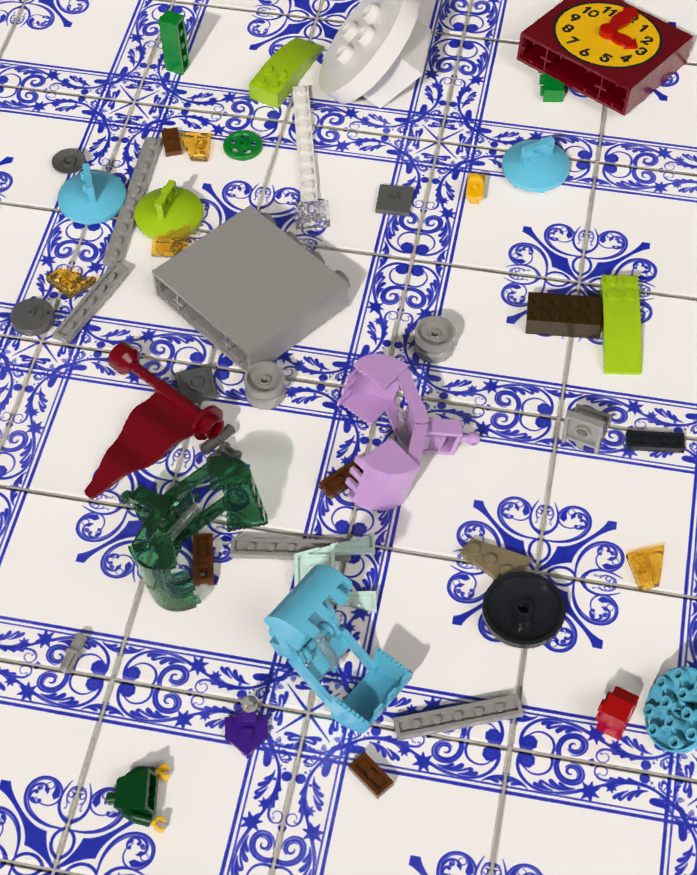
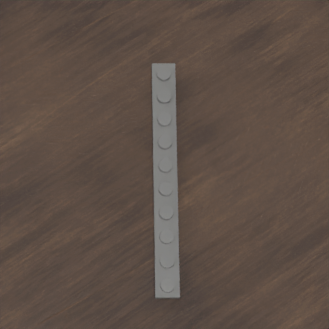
[103,137,162,267]

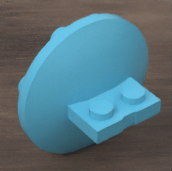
[502,136,570,193]
[58,163,126,226]
[643,666,697,754]

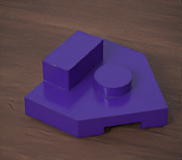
[225,712,269,759]

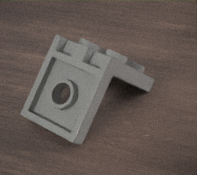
[561,404,613,454]

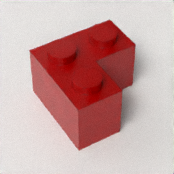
[595,686,639,741]

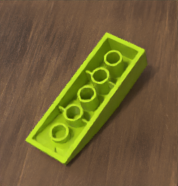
[249,37,324,109]
[599,275,642,375]

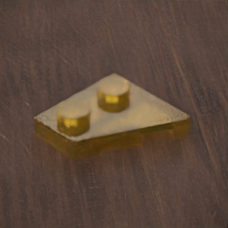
[179,132,212,162]
[151,224,190,258]
[46,268,96,299]
[626,545,664,591]

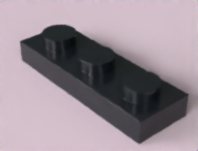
[625,430,685,453]

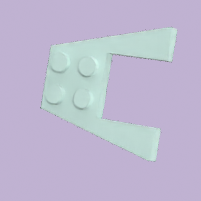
[294,533,377,613]

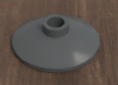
[52,148,86,174]

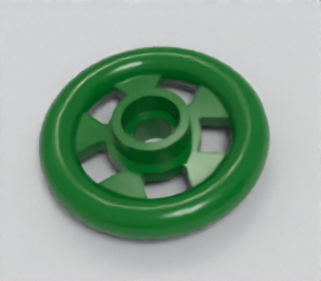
[223,130,263,161]

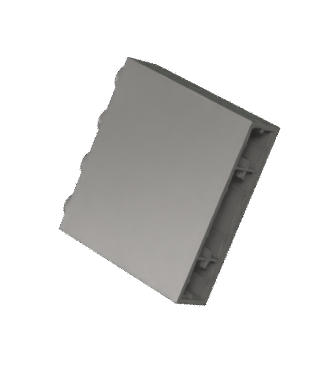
[152,205,350,372]

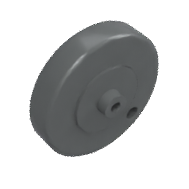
[10,298,55,336]

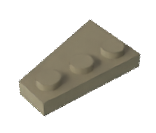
[460,538,533,580]

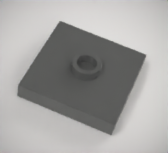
[375,184,414,217]
[174,365,219,403]

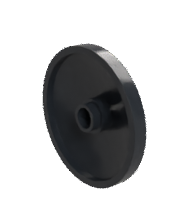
[482,571,566,649]

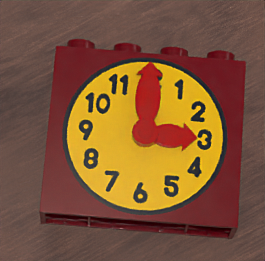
[516,0,694,116]

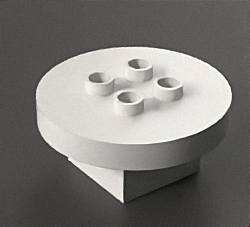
[319,0,431,108]

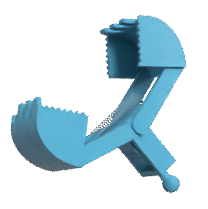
[263,565,413,733]

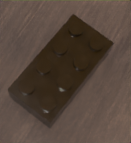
[525,292,602,339]

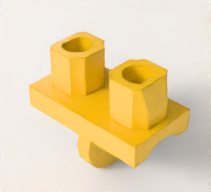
[466,173,485,204]

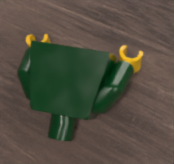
[106,764,170,833]

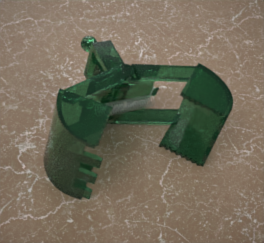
[120,456,268,612]

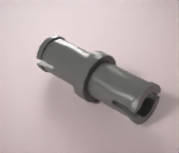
[199,424,236,455]

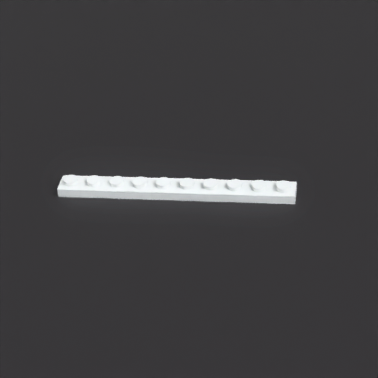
[292,86,319,210]

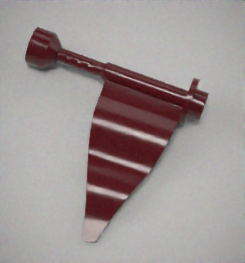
[85,342,224,499]

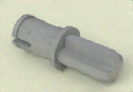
[59,633,87,674]
[240,695,259,713]

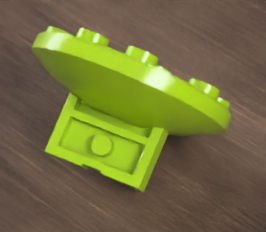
[134,179,204,243]

